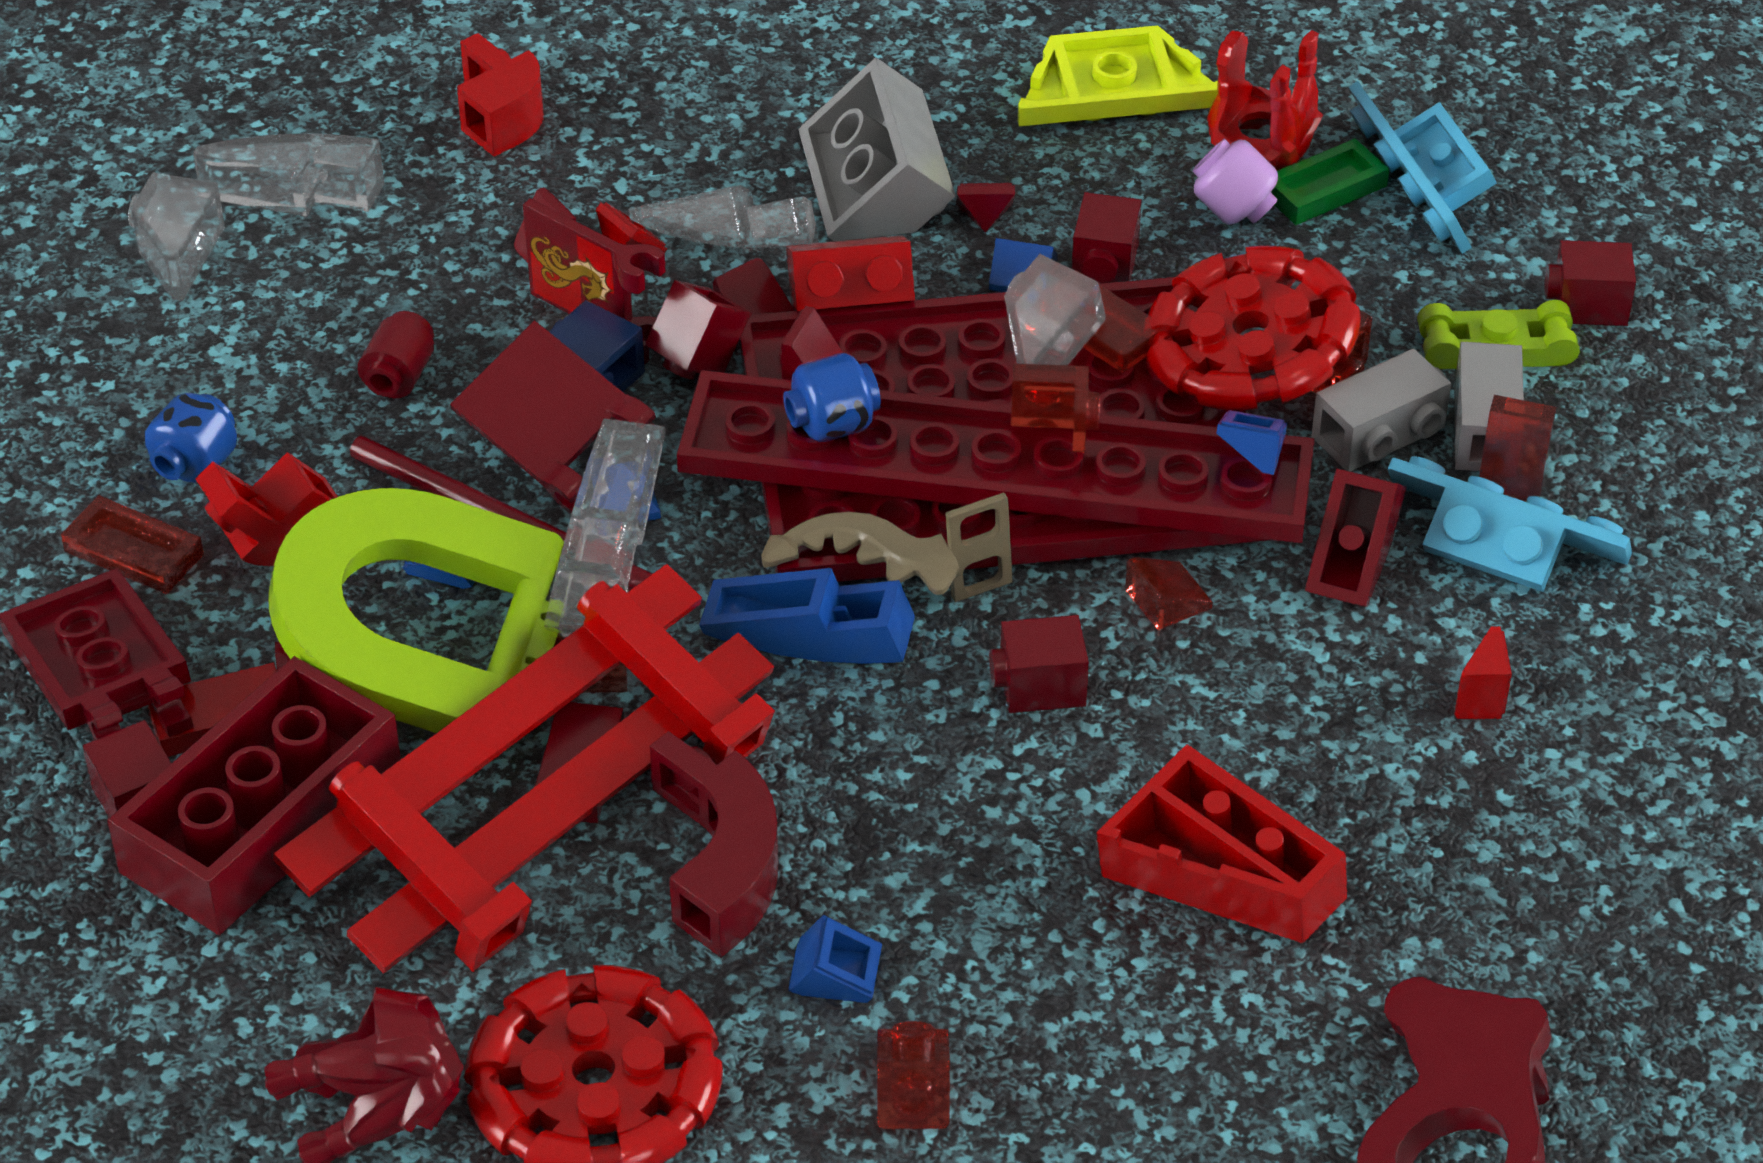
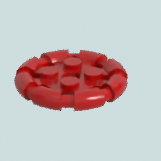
[1143,245,1361,410]
[464,965,723,1163]

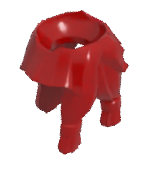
[1207,30,1324,171]

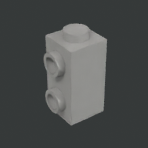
[1454,341,1525,474]
[1311,348,1451,472]

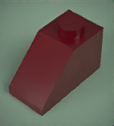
[1304,468,1406,607]

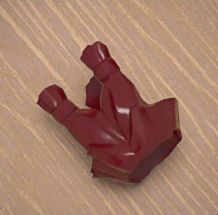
[264,987,464,1163]

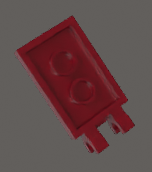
[0,568,194,740]

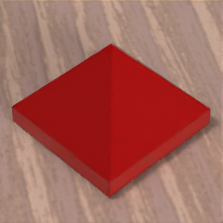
[596,202,667,253]

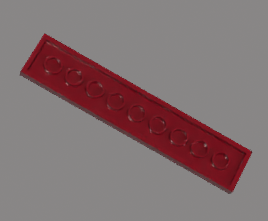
[677,370,1315,543]

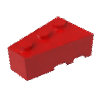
[1096,744,1347,943]

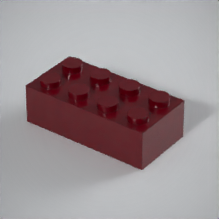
[107,656,401,936]

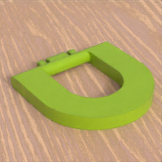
[268,488,567,733]

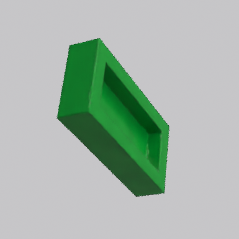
[1271,138,1389,225]

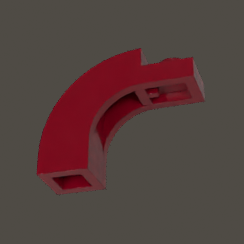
[650,731,778,958]

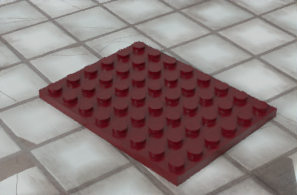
[739,277,1268,582]

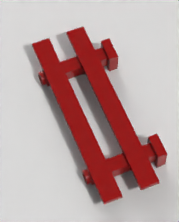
[273,564,775,974]

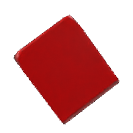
[1454,626,1512,719]

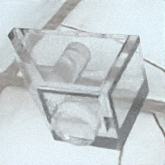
[128,172,225,301]
[1004,254,1106,403]

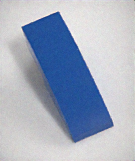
[699,568,915,664]

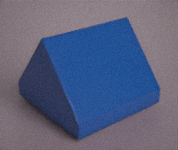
[989,238,1058,292]

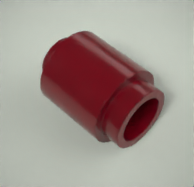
[358,311,434,398]

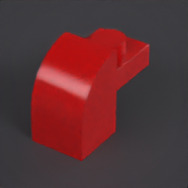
[457,33,544,157]
[195,452,338,566]

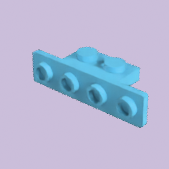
[1348,81,1497,254]
[1387,456,1632,592]

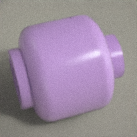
[1192,138,1278,225]

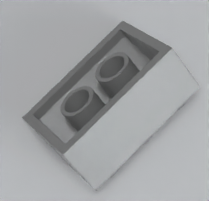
[798,57,956,241]

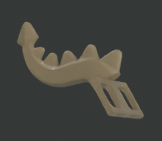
[761,493,1013,602]

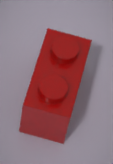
[786,235,915,311]

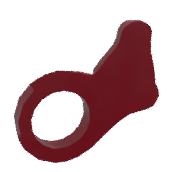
[1356,977,1551,1163]

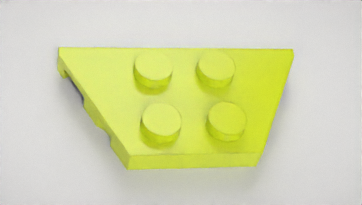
[1018,25,1218,127]

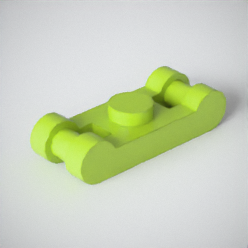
[1417,300,1580,369]

